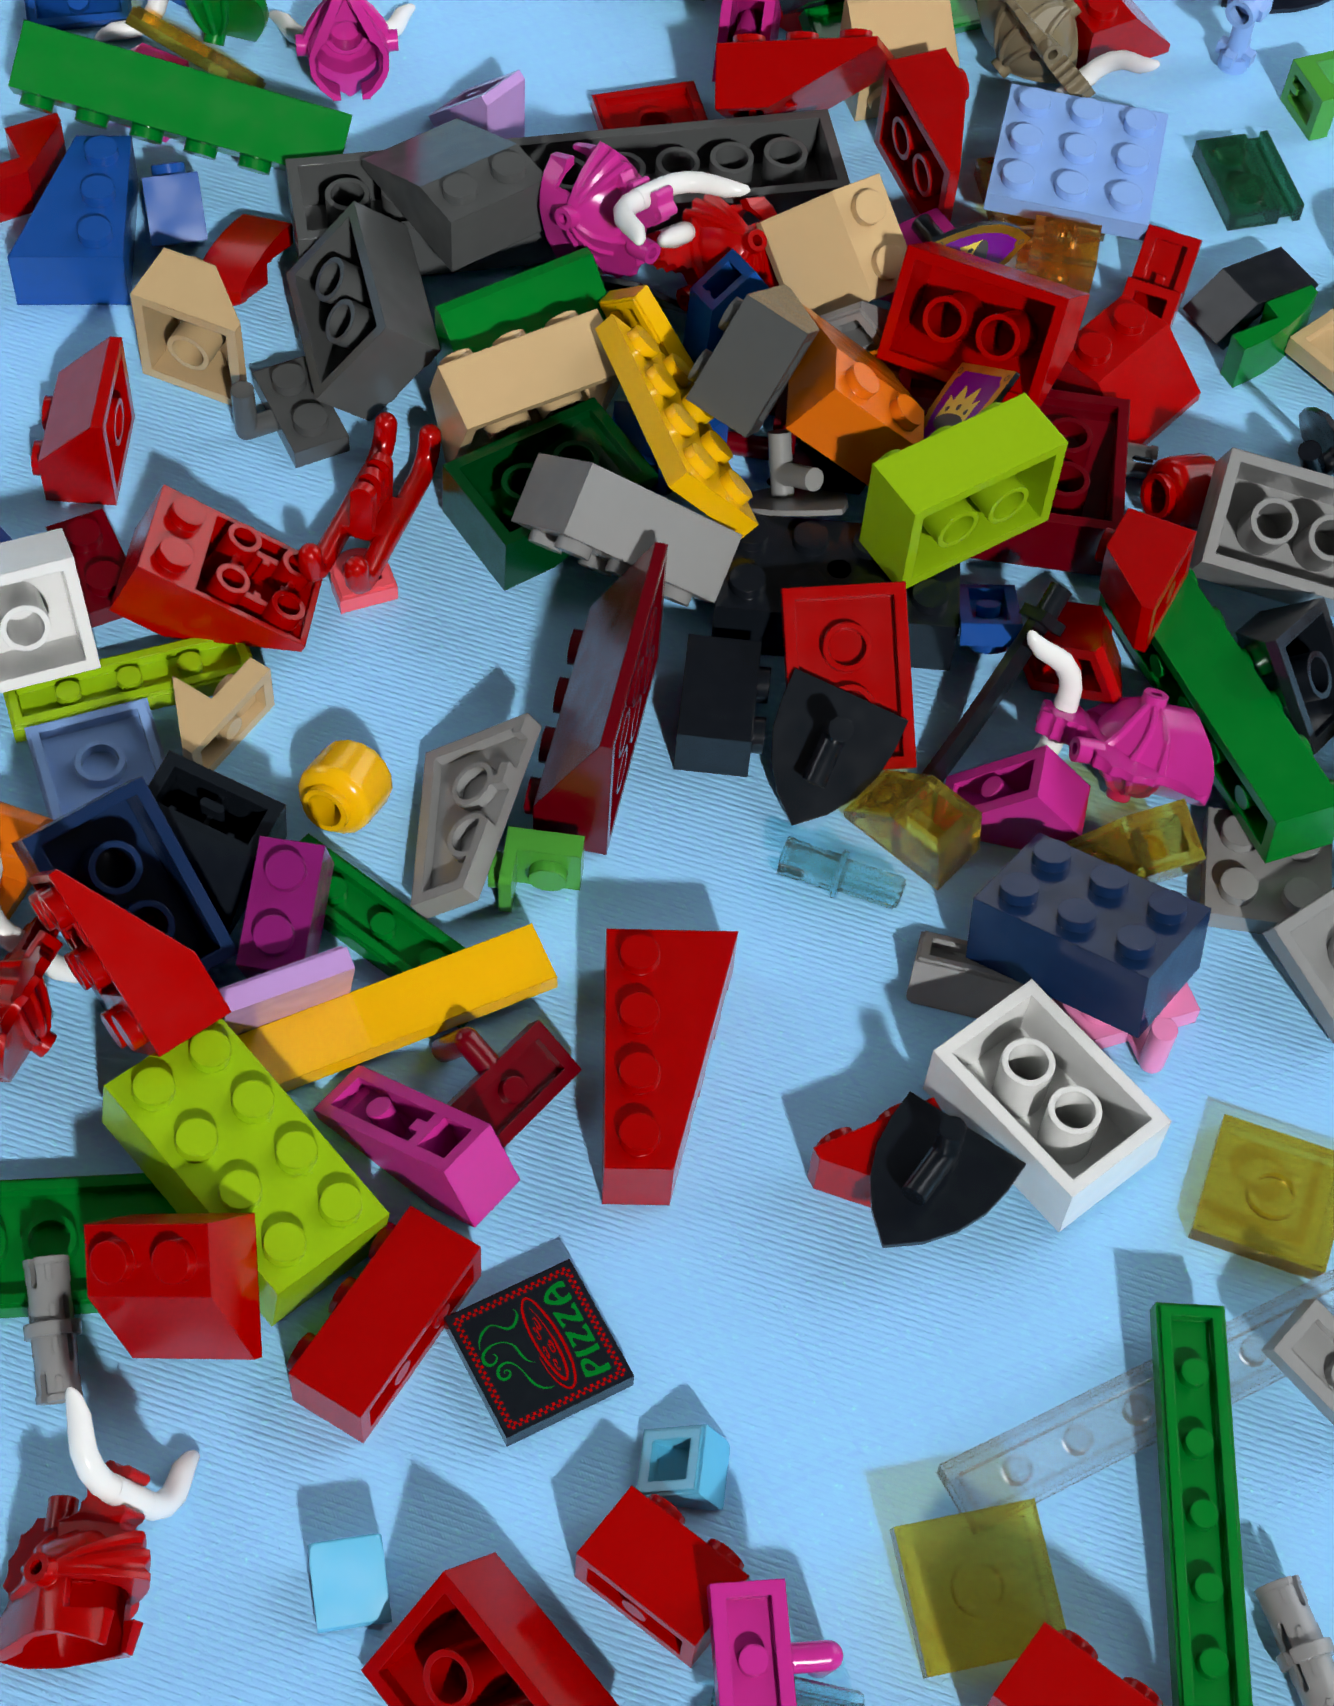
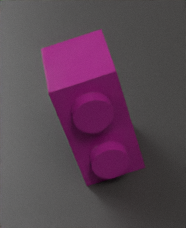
[236,836,334,979]

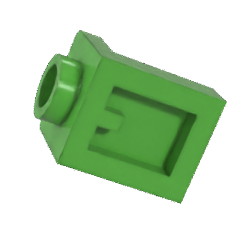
[1280,50,1334,141]
[488,826,585,913]

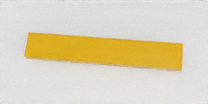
[237,923,558,1092]

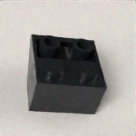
[148,750,287,935]

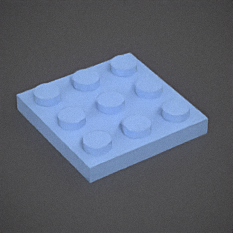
[983,83,1168,241]

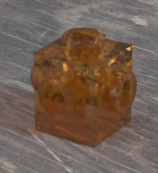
[1015,215,1102,293]

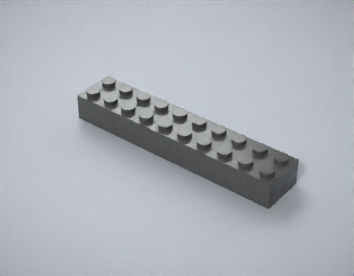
[285,109,850,276]

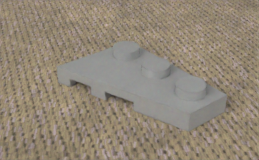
[411,713,542,919]

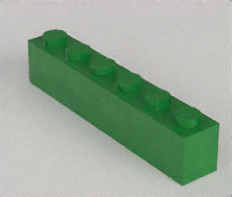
[8,20,352,175]
[1099,567,1334,864]

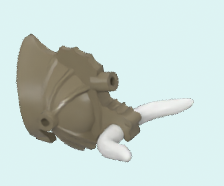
[977,0,1160,98]

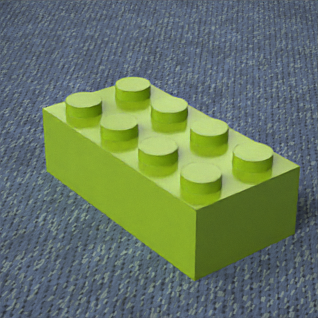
[102,1018,390,1327]

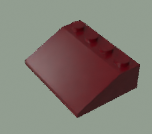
[899,369,1131,576]
[524,542,668,855]

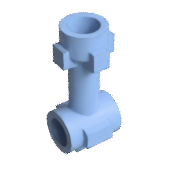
[1215,0,1273,75]

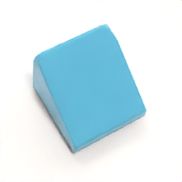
[636,1424,730,1510]
[307,1534,392,1633]

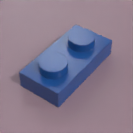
[958,584,1023,654]

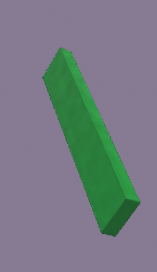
[1149,1302,1253,1706]

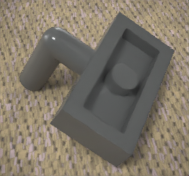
[230,356,350,468]

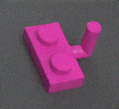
[707,1578,843,1706]

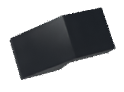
[1182,247,1319,350]

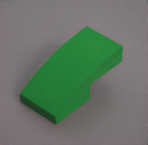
[1220,285,1318,388]

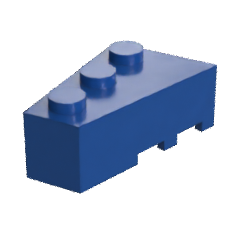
[7,135,139,305]

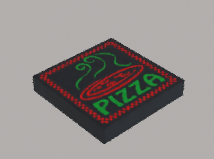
[444,1259,634,1447]

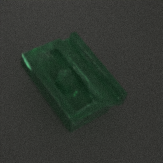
[1192,130,1305,231]

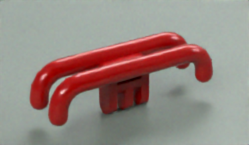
[298,412,442,594]

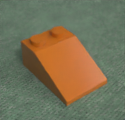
[786,304,924,486]

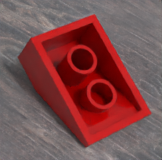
[874,48,969,223]

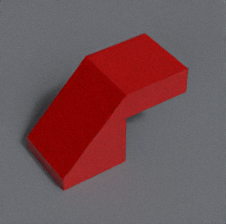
[0,113,66,223]
[1123,224,1203,329]

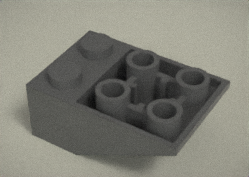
[685,284,820,438]

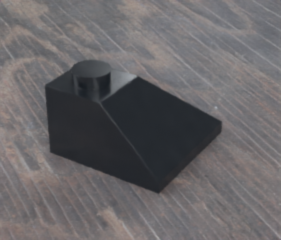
[1235,597,1334,755]

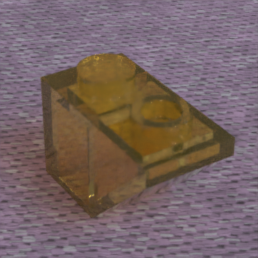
[844,770,982,891]
[1065,798,1206,884]

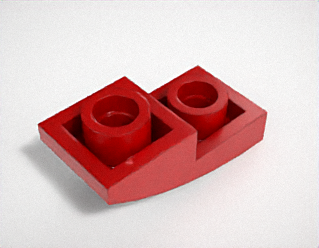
[203,214,293,306]

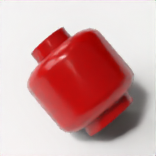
[1140,453,1217,530]

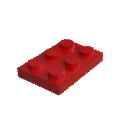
[780,581,917,770]

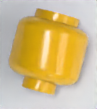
[298,739,393,834]

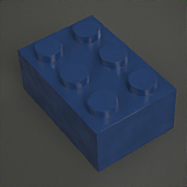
[11,776,238,1011]
[966,832,1211,1038]

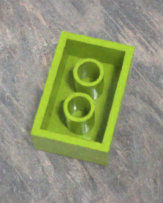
[859,393,1068,589]

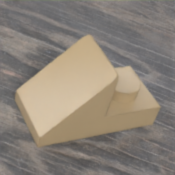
[172,657,275,771]

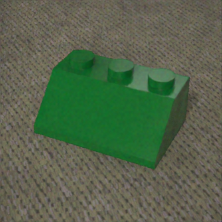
[434,247,607,369]

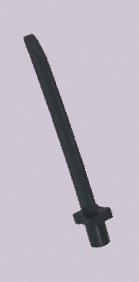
[904,581,1072,806]

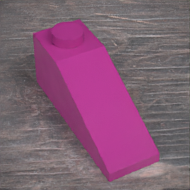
[313,1065,520,1228]

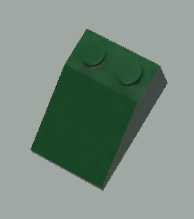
[443,397,658,591]

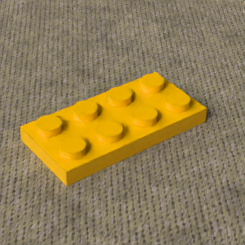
[595,314,759,539]

